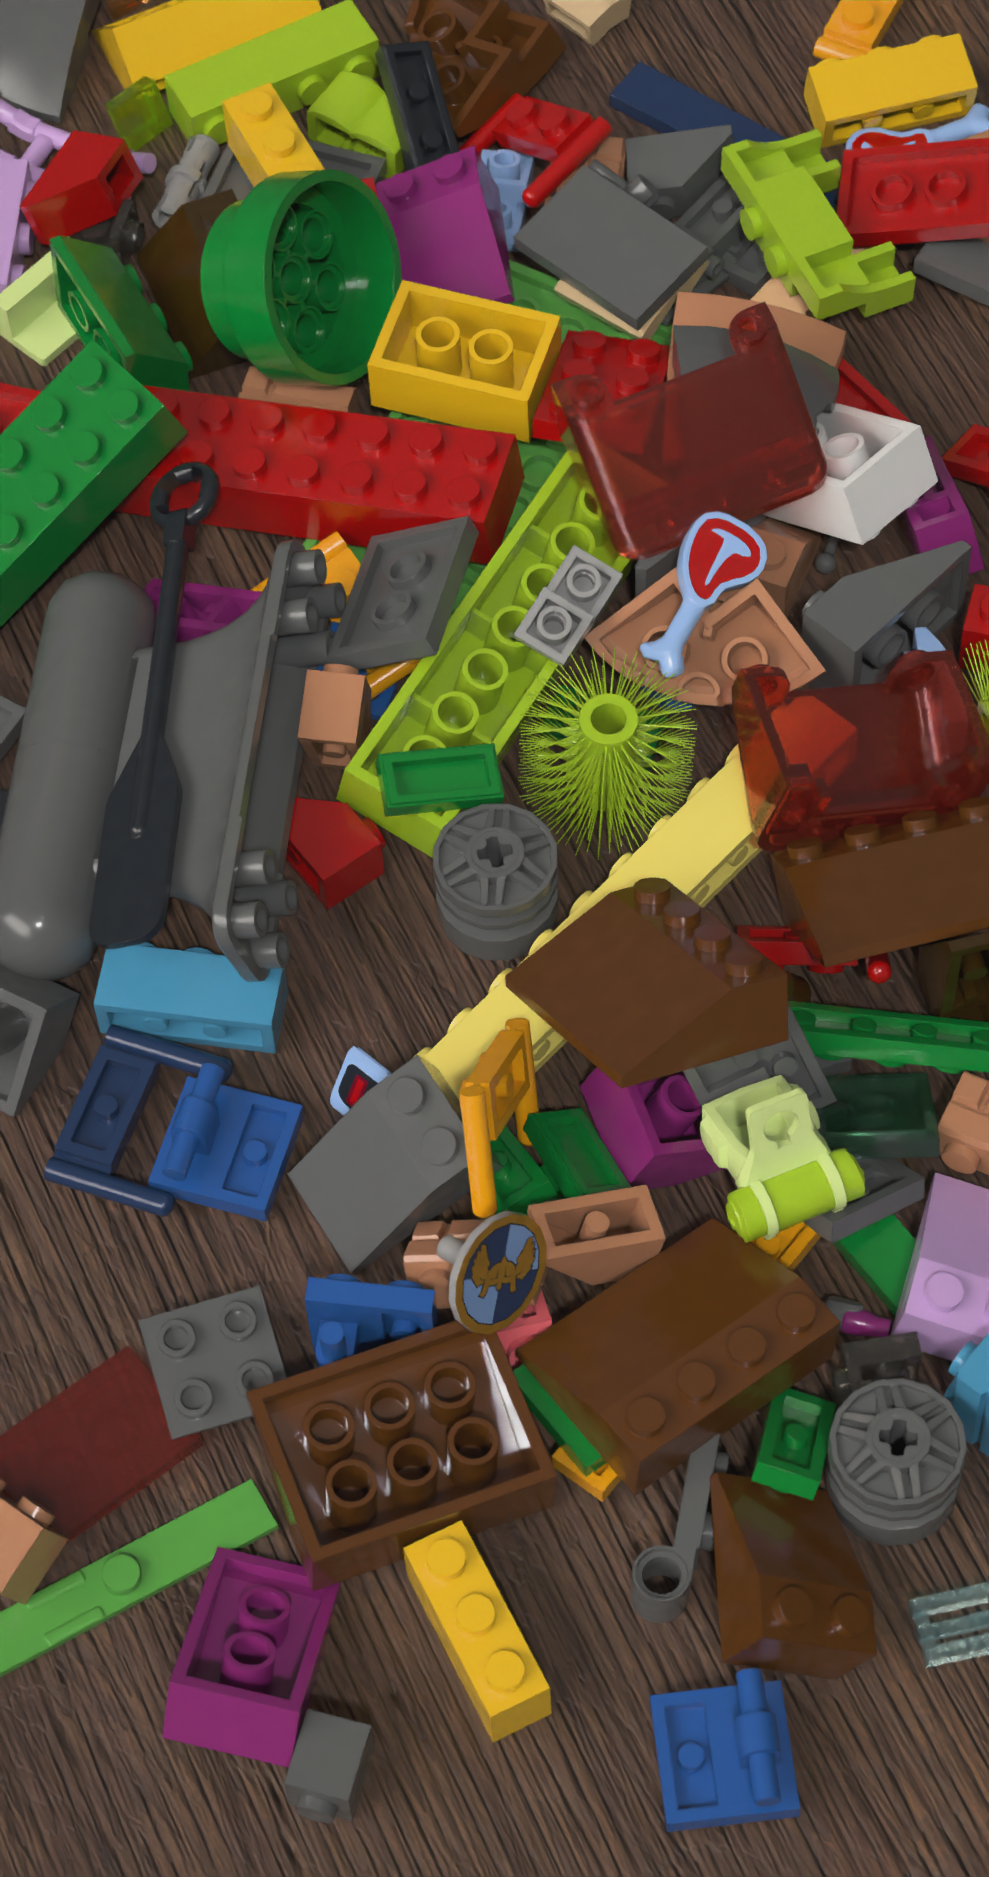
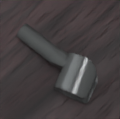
[588,159,660,208]

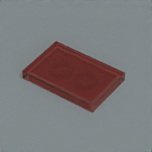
[0,1346,203,1545]

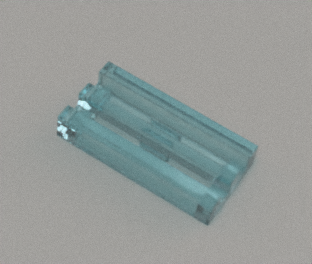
[908,1582,989,1668]

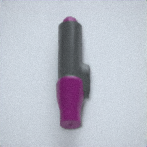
[822,1296,892,1339]

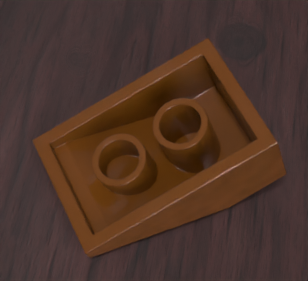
[710,1472,877,1680]

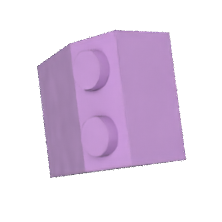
[889,1172,989,1361]

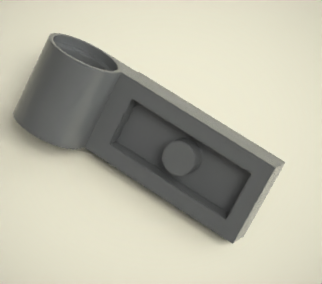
[630,1433,730,1623]

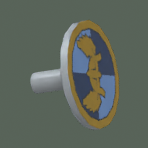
[437,1211,546,1334]

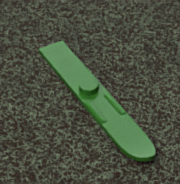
[0,1479,279,1677]

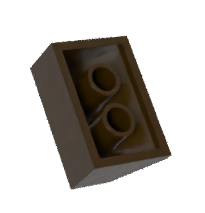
[137,189,248,380]

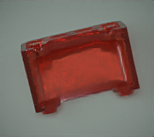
[730,650,989,851]

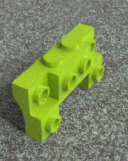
[721,129,916,320]

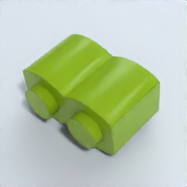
[307,71,406,179]

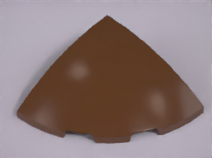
[404,0,566,138]

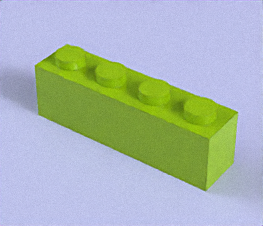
[164,0,381,145]

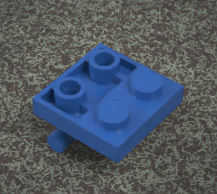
[148,1063,304,1222]
[305,1274,439,1367]
[650,1668,800,1832]

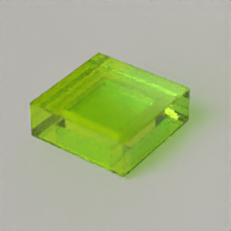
[105,76,173,152]

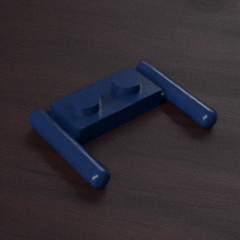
[44,1024,233,1217]

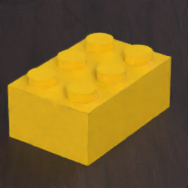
[367,280,561,443]

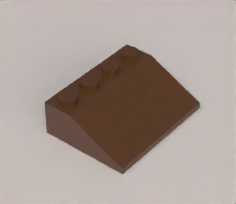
[771,797,989,967]
[505,878,788,1088]
[516,1218,841,1495]
[246,1320,558,1592]

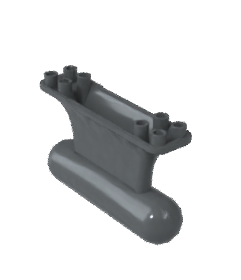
[0,540,347,982]

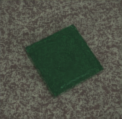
[815,1073,940,1159]

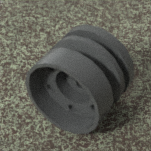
[433,804,559,960]
[825,1378,967,1546]

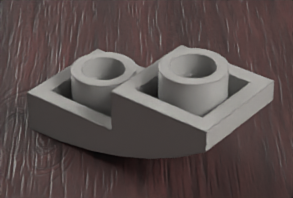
[513,545,623,667]

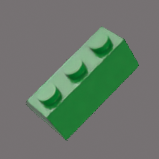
[49,235,193,391]

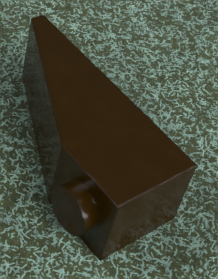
[916,931,989,1022]

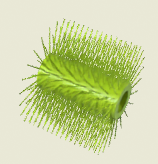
[518,646,697,860]

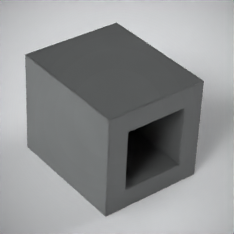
[284,1709,375,1823]

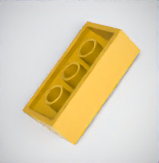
[92,0,322,96]

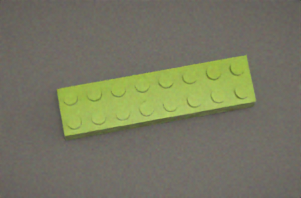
[336,431,673,858]

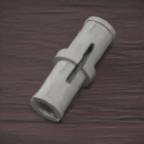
[152,134,220,228]

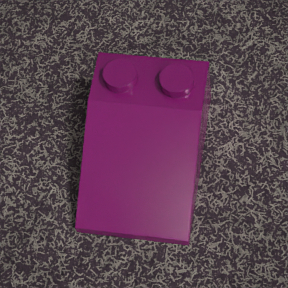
[376,146,515,304]
[580,1067,758,1189]
[162,1547,341,1768]

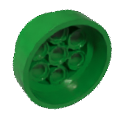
[200,169,402,386]

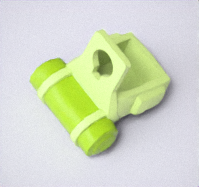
[700,1075,865,1243]

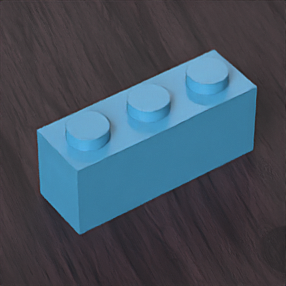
[93,942,289,1054]

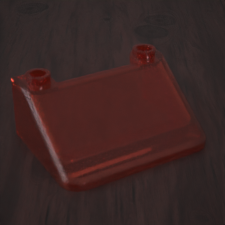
[551,301,827,560]

